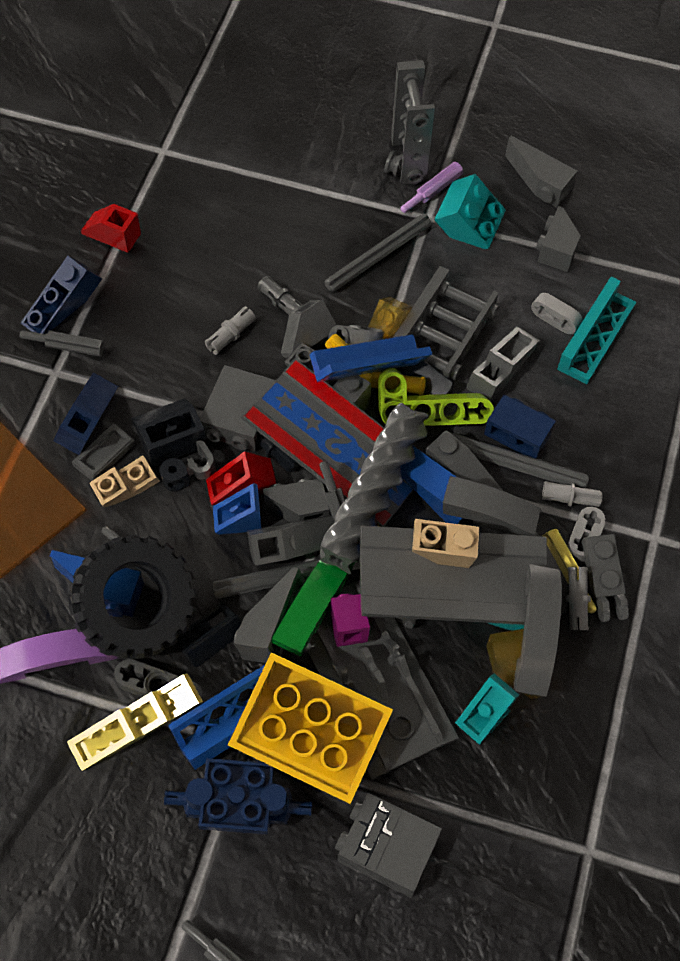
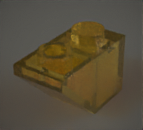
[368,297,412,339]
[486,629,539,699]

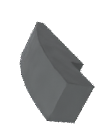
[466,327,540,402]
[443,476,541,536]

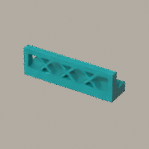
[557,277,636,384]

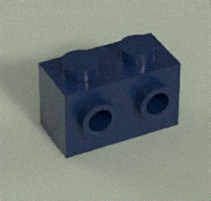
[484,395,556,459]

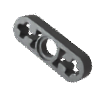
[114,659,204,713]

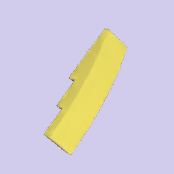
[67,674,203,771]

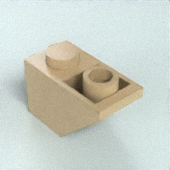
[412,519,479,568]

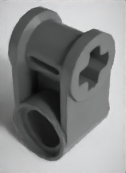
[328,325,384,345]

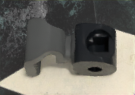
[160,440,216,492]

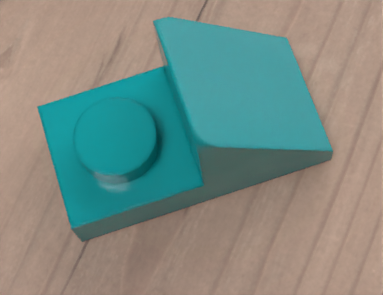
[455,673,519,745]

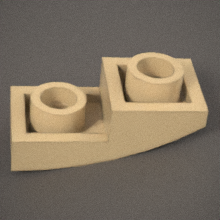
[89,455,160,508]

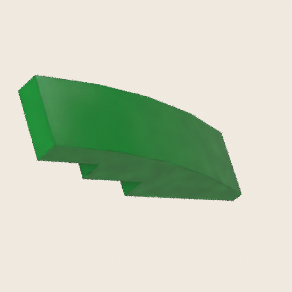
[272,560,357,657]

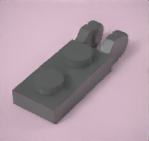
[582,534,629,622]

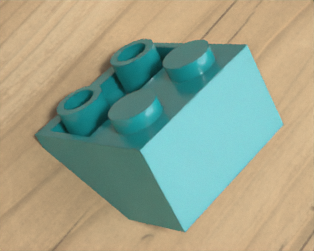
[434,174,506,249]

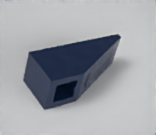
[21,256,102,334]
[53,373,119,455]

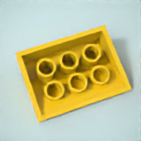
[228,652,393,804]

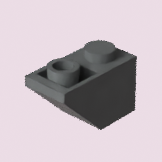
[536,206,581,272]
[281,299,336,358]
[263,478,329,523]

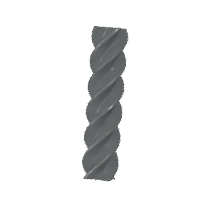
[320,403,429,574]

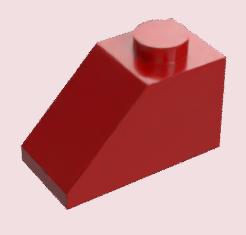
[206,451,276,506]

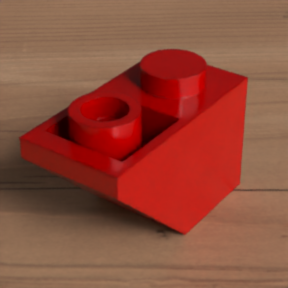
[81,204,141,253]

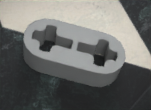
[531,293,583,334]
[567,507,606,562]

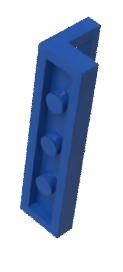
[309,334,432,382]
[168,665,265,770]

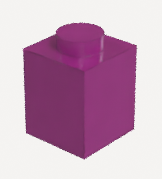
[330,593,370,647]

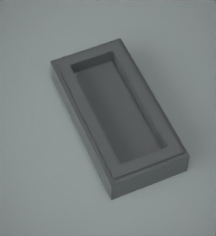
[72,423,136,481]

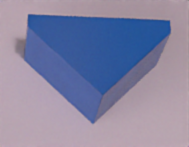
[213,483,261,535]

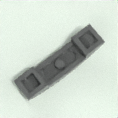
[513,564,562,697]

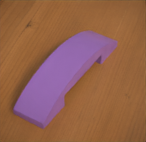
[0,629,119,684]

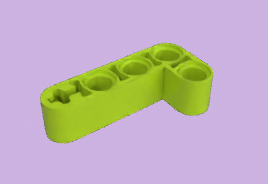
[378,368,494,426]

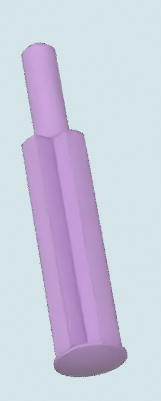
[401,162,463,213]

